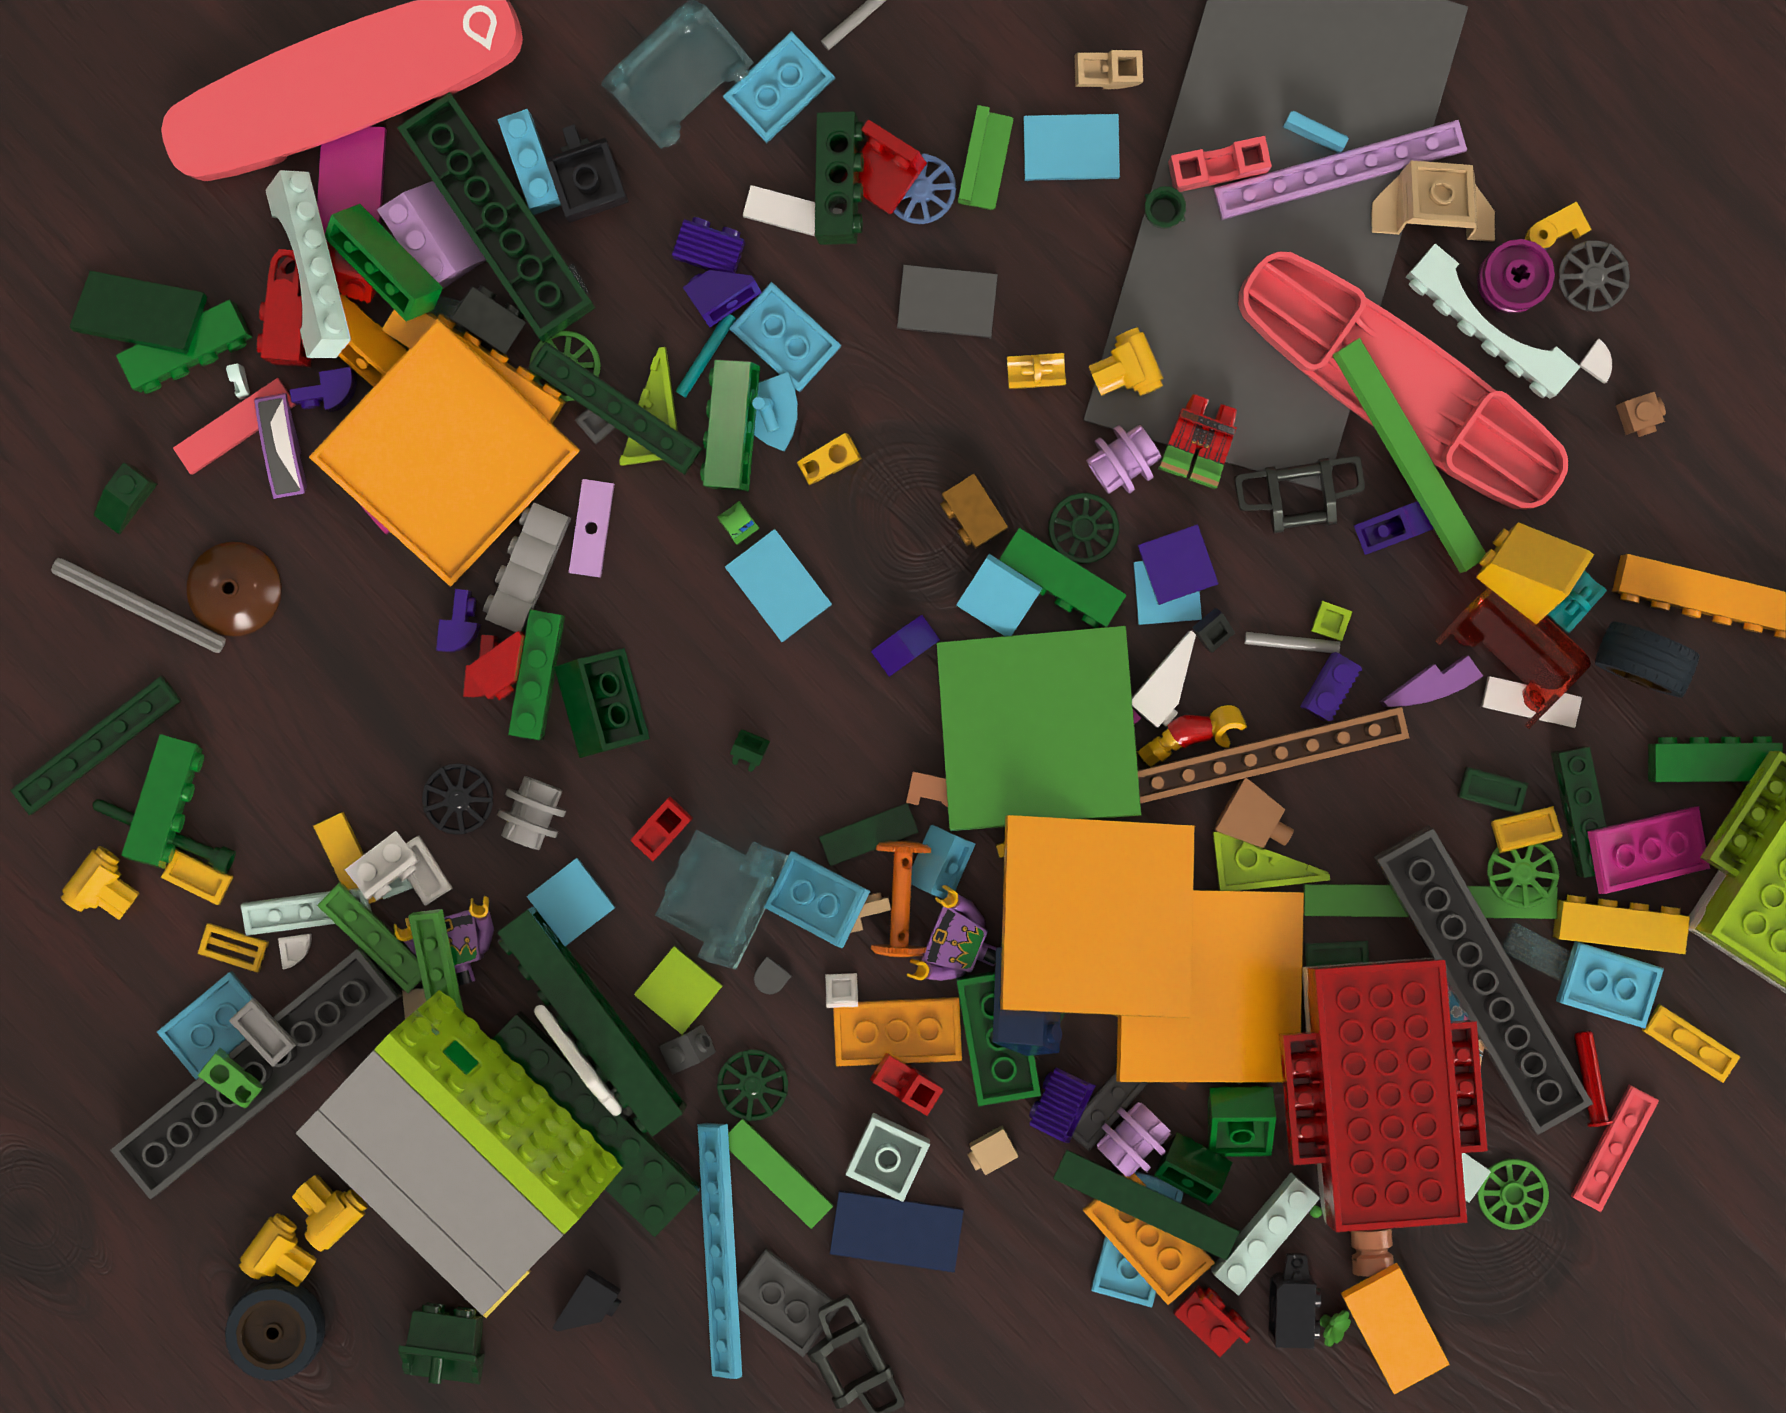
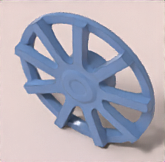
[894,153,956,224]

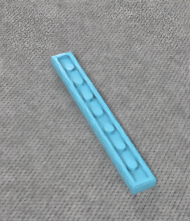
[697,1123,742,1379]

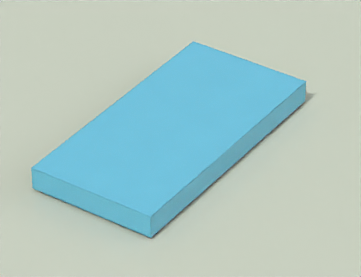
[1091,1171,1184,1308]

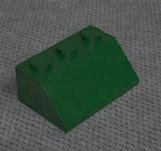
[554,648,650,758]

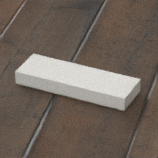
[743,185,842,236]
[1481,676,1582,728]

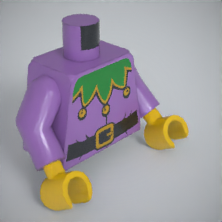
[907,885,997,981]
[394,896,494,986]

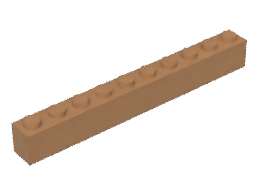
[1138,707,1410,803]

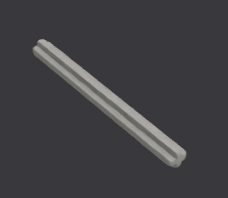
[51,558,226,653]

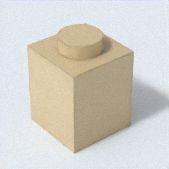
[967,1125,1019,1175]

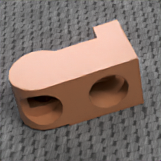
[906,771,948,807]

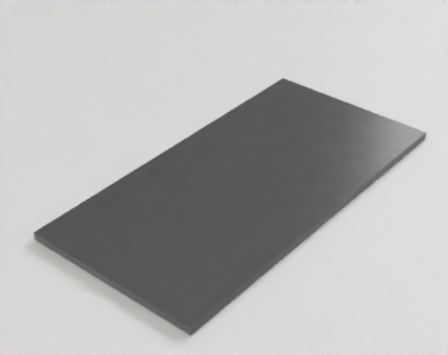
[1083,0,1468,491]

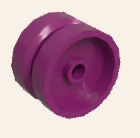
[1477,239,1555,314]

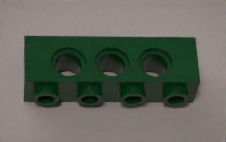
[814,111,864,245]
[1551,746,1606,878]

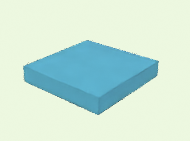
[957,554,1042,637]
[1133,561,1202,625]
[526,858,616,946]

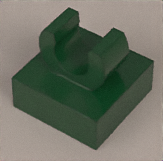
[730,729,770,772]

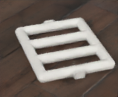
[534,1005,622,1116]

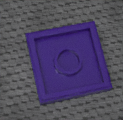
[1137,524,1219,605]

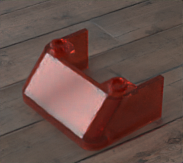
[1435,588,1591,729]

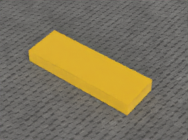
[313,812,381,904]
[1642,1004,1740,1083]

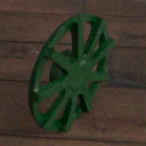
[1048,493,1119,564]
[717,1049,788,1121]

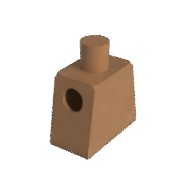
[1212,778,1294,848]

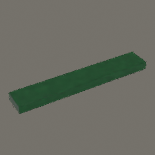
[528,342,703,475]
[10,676,182,815]
[1053,1149,1240,1260]

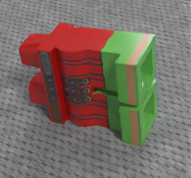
[1157,394,1237,489]

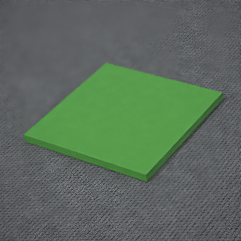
[937,626,1141,831]

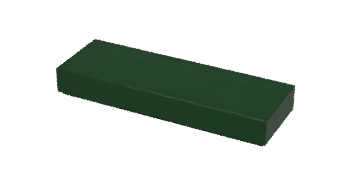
[819,803,919,866]

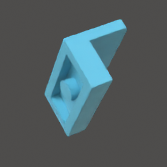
[911,825,976,899]

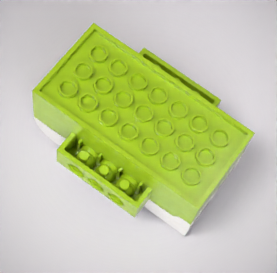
[1688,751,1786,993]

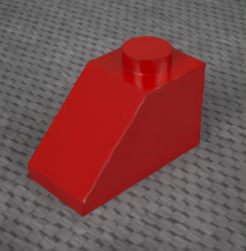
[466,631,525,701]

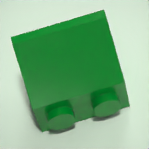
[1208,1086,1276,1157]

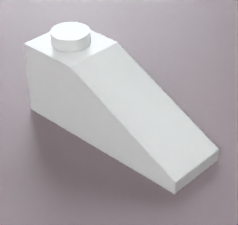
[1132,631,1196,727]

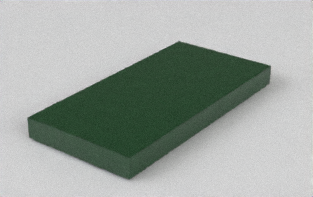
[69,271,208,354]

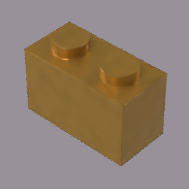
[940,474,1008,549]

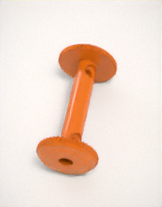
[871,841,931,957]

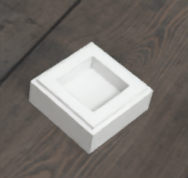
[825,973,858,1008]

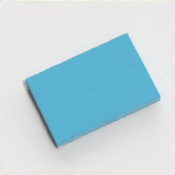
[723,31,835,144]
[1023,114,1120,181]
[729,282,842,393]
[725,529,832,642]
[764,851,870,948]
[1556,941,1664,1028]
[157,971,254,1080]

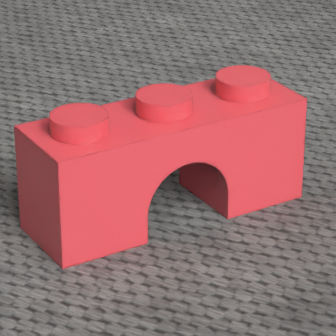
[1168,136,1272,192]

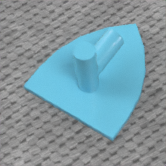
[752,372,798,451]

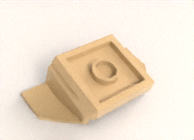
[1371,160,1495,242]

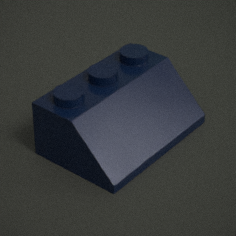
[993,947,1062,1056]

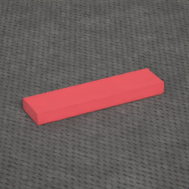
[173,378,296,475]
[1571,1085,1659,1212]

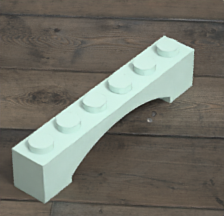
[265,170,351,358]
[1406,243,1580,399]

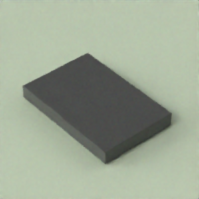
[897,265,998,338]
[737,1248,841,1357]

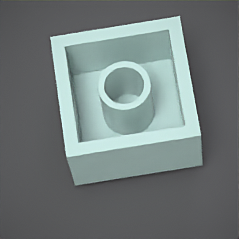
[846,1113,930,1202]

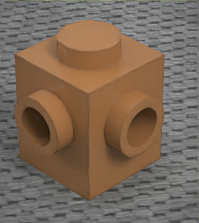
[1616,392,1666,437]

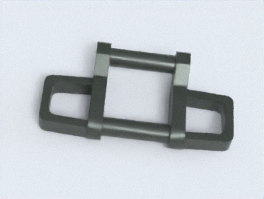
[1234,456,1365,533]
[807,1294,905,1413]

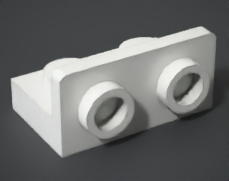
[345,831,419,901]

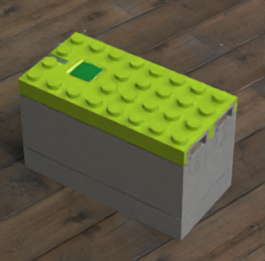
[296,990,622,1316]

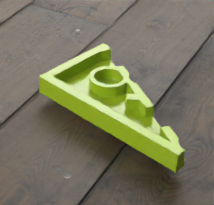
[619,347,678,466]
[1212,831,1330,891]

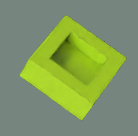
[1311,601,1352,642]

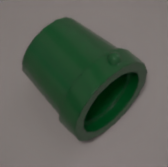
[1144,186,1186,229]

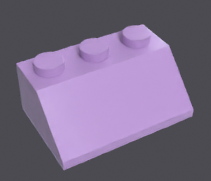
[377,181,486,289]

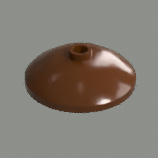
[186,542,282,636]

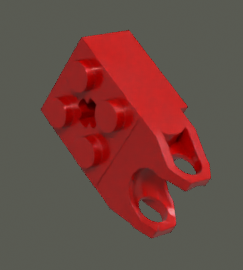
[257,249,312,368]

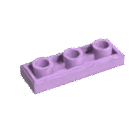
[569,479,615,578]

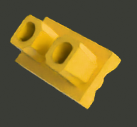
[1007,353,1066,389]

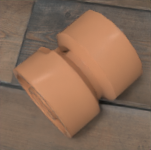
[1350,1228,1394,1277]

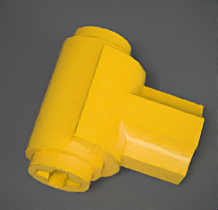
[1089,327,1164,396]
[61,846,140,920]
[292,1174,368,1252]
[239,1213,317,1287]

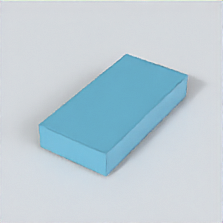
[1283,111,1349,153]

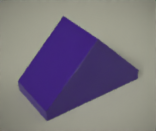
[871,615,940,677]

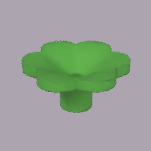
[1320,1310,1351,1347]

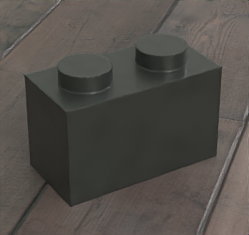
[450,285,526,354]

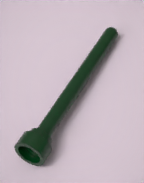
[92,799,236,874]

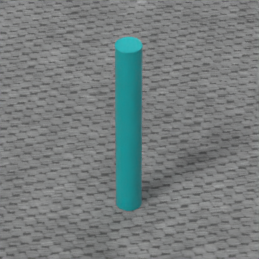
[675,314,737,398]

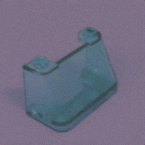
[601,0,754,149]

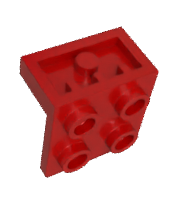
[841,119,927,214]
[1173,1285,1251,1357]

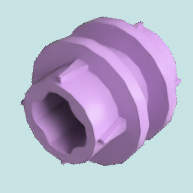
[1086,425,1162,494]
[1097,1102,1171,1177]

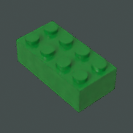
[956,971,1041,1106]

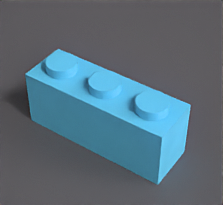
[497,109,561,215]

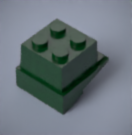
[398,1302,485,1384]

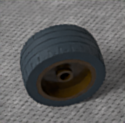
[1595,621,1700,697]
[225,1281,325,1381]

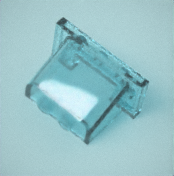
[655,830,789,969]

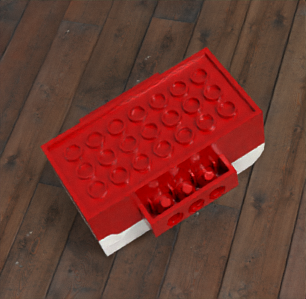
[1279,958,1488,1232]

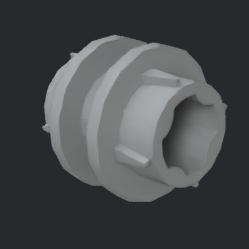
[497,776,567,850]

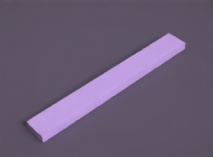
[1214,120,1467,220]

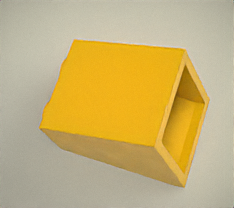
[1476,522,1594,624]

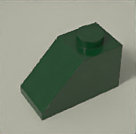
[94,462,158,534]

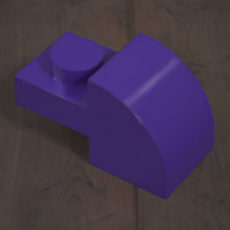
[290,367,357,413]
[436,589,481,652]

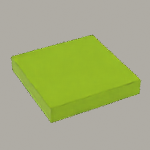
[634,946,723,1035]

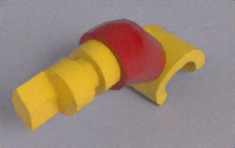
[1137,705,1247,767]

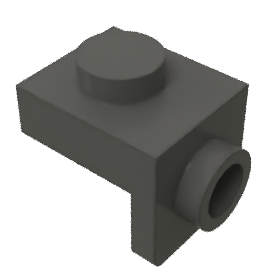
[658,1025,716,1075]

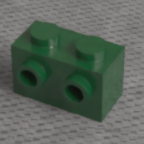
[1154,1132,1233,1206]

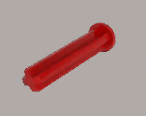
[1575,1031,1613,1127]

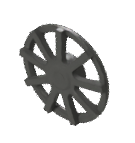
[1558,241,1630,312]

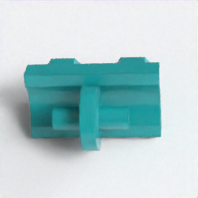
[1547,570,1607,633]

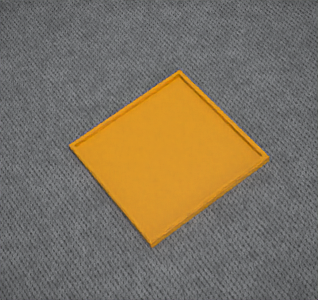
[309,318,580,587]
[1000,815,1194,1018]
[1116,890,1304,1082]

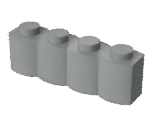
[483,503,571,633]

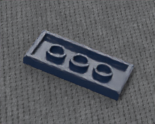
[830,1190,964,1273]

